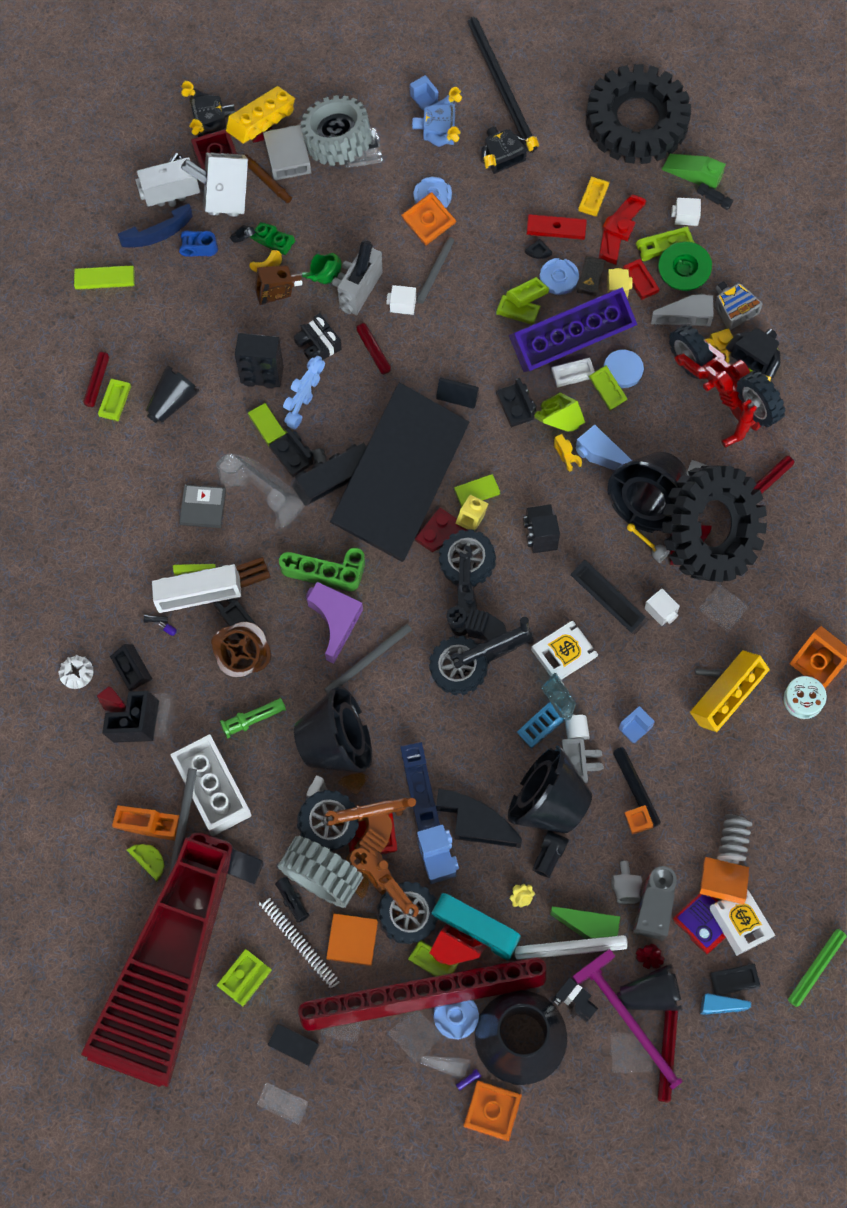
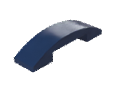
[118,203,193,248]
[400,742,440,832]

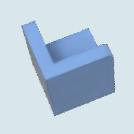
[410,75,438,110]
[619,706,655,743]

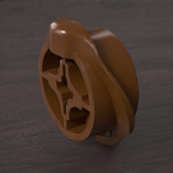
[211,622,272,677]

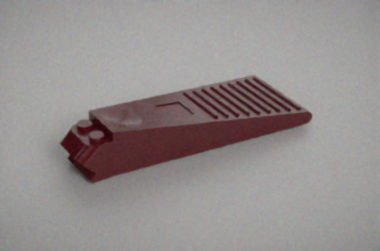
[81,833,232,1087]

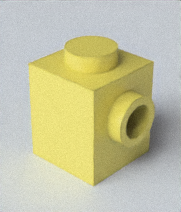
[607,268,632,299]
[455,495,488,531]

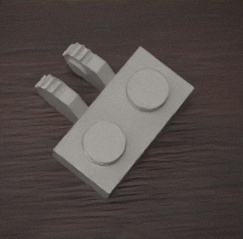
[562,738,604,783]

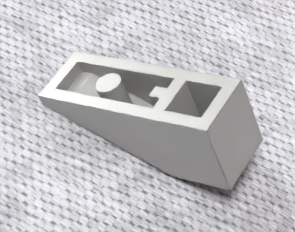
[651,294,713,326]

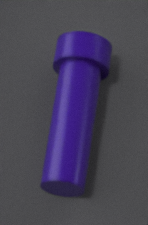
[456,1069,481,1091]

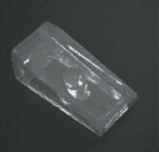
[418,1056,470,1079]

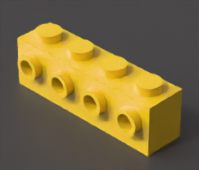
[226,86,295,144]
[690,650,770,732]

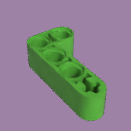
[279,548,365,592]

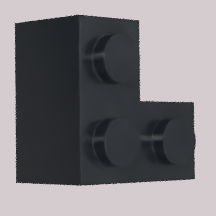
[523,504,560,553]
[102,691,159,743]

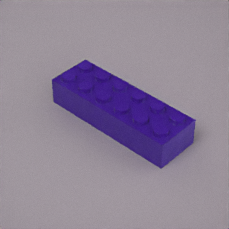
[509,287,637,372]

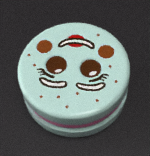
[783,676,826,719]

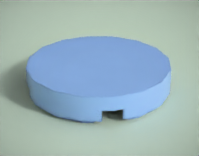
[414,177,452,208]
[540,258,579,295]
[603,350,644,388]
[433,1000,479,1040]

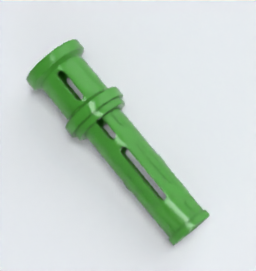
[220,698,286,739]

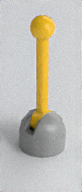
[627,523,670,563]

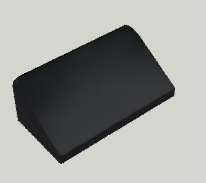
[436,378,479,409]
[110,644,153,691]
[227,849,264,885]

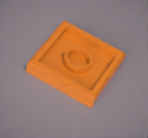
[401,192,456,246]
[700,857,749,905]
[326,914,378,966]
[464,1080,522,1142]

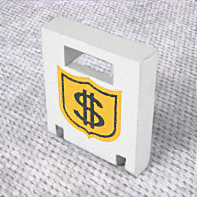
[531,621,598,683]
[710,890,775,955]

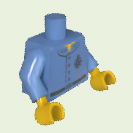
[412,87,462,147]

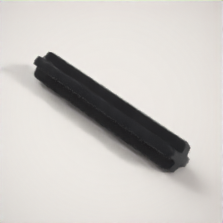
[613,747,661,828]

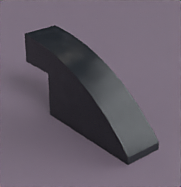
[436,788,522,848]

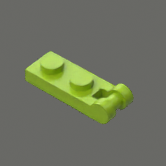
[635,226,694,261]

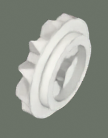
[58,655,93,689]

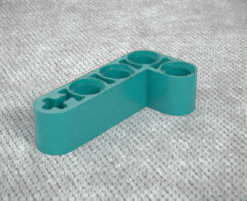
[431,893,521,961]

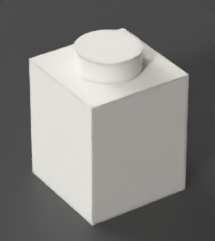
[671,198,701,226]
[387,285,416,315]
[644,589,680,626]

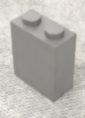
[263,125,311,180]

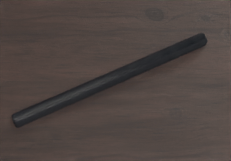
[467,17,538,153]

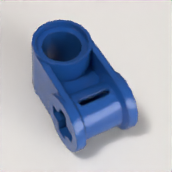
[179,231,218,257]

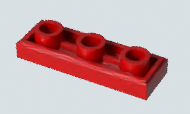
[527,214,587,240]

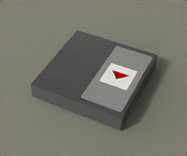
[179,485,226,528]

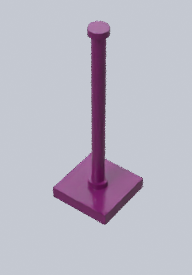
[571,949,683,1090]

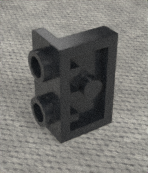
[496,378,536,427]
[269,427,313,477]

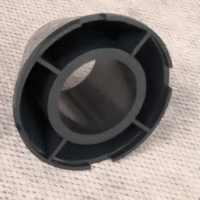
[607,452,687,533]
[294,687,372,773]
[508,746,592,833]
[475,991,567,1085]

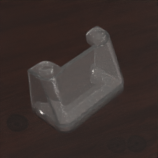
[216,453,305,533]

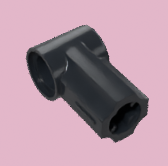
[532,830,569,878]

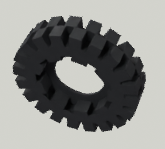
[586,64,691,164]
[663,465,767,582]

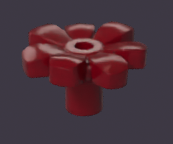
[636,944,665,969]

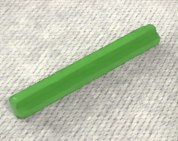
[788,929,847,1007]

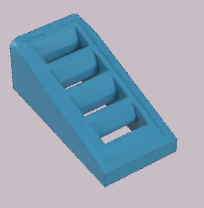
[517,702,564,749]
[700,993,751,1015]

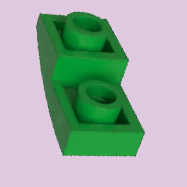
[251,222,296,255]

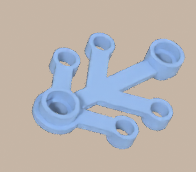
[283,356,325,430]

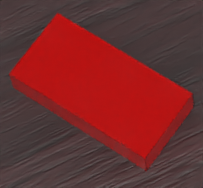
[623,259,659,300]

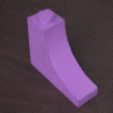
[306,582,363,664]

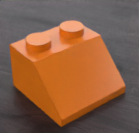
[789,626,847,688]

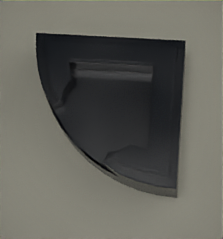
[230,225,256,243]
[525,239,552,259]

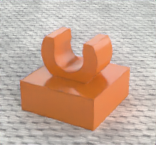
[624,805,653,835]

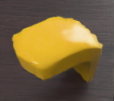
[249,250,282,273]

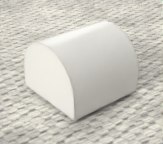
[565,715,590,740]

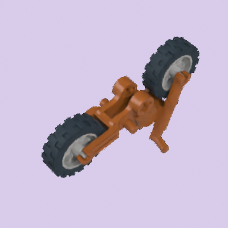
[297,790,438,944]

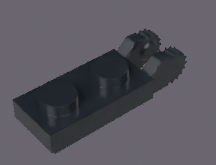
[212,598,256,641]

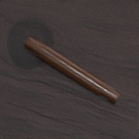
[245,154,292,203]

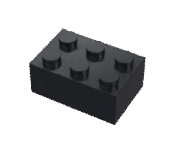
[235,333,284,389]

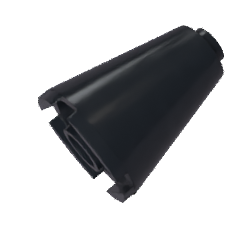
[146,365,199,423]
[617,964,683,1011]

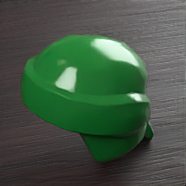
[302,253,342,284]

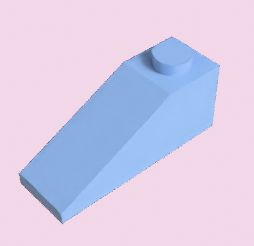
[576,425,632,470]

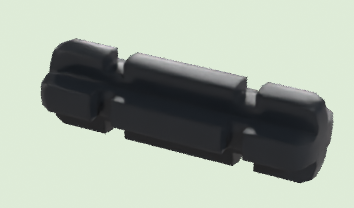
[697,183,733,210]

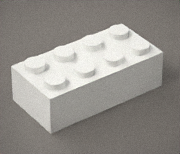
[170,734,251,837]

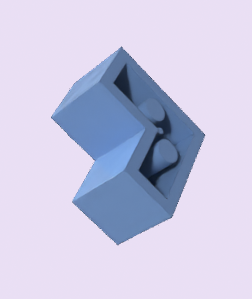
[417,824,459,884]

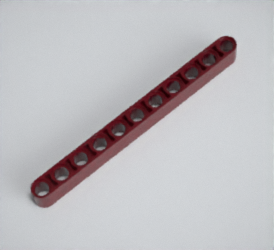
[298,958,546,1031]

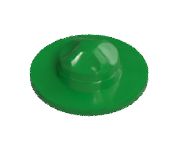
[658,242,712,291]

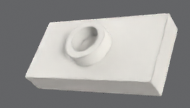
[551,358,595,388]
[307,775,327,810]

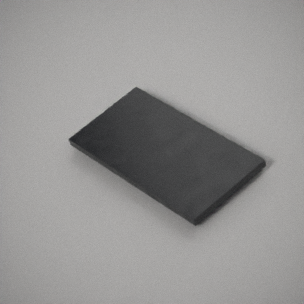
[330,382,470,562]

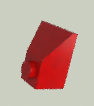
[429,924,488,965]

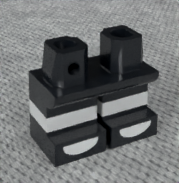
[294,313,342,360]
[551,977,598,1022]

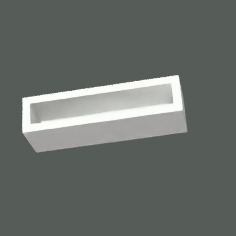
[152,564,241,613]

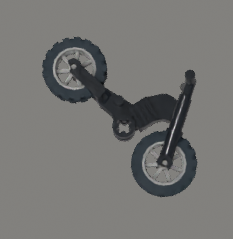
[429,529,534,695]

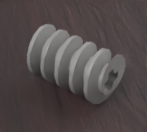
[717,814,753,864]

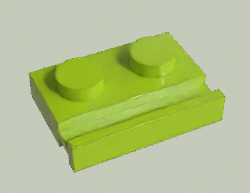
[217,949,272,1007]

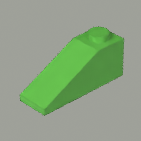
[662,154,726,190]
[550,906,620,939]

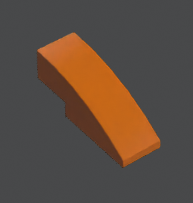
[112,805,179,841]

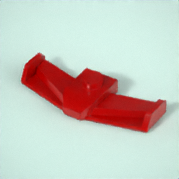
[599,195,646,265]

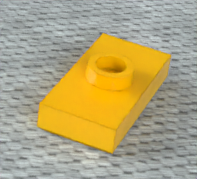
[578,177,609,217]

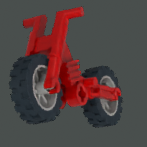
[669,324,785,448]

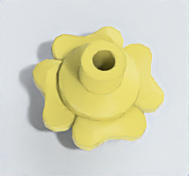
[510,884,535,908]

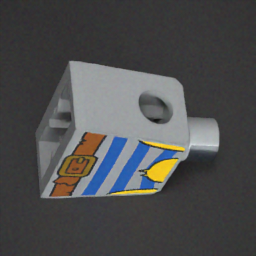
[715,281,762,330]

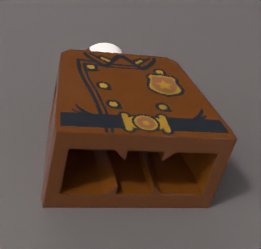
[255,265,302,305]

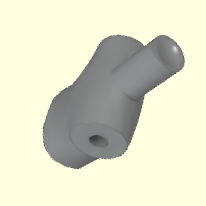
[611,861,642,904]

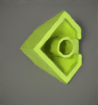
[534,393,585,432]

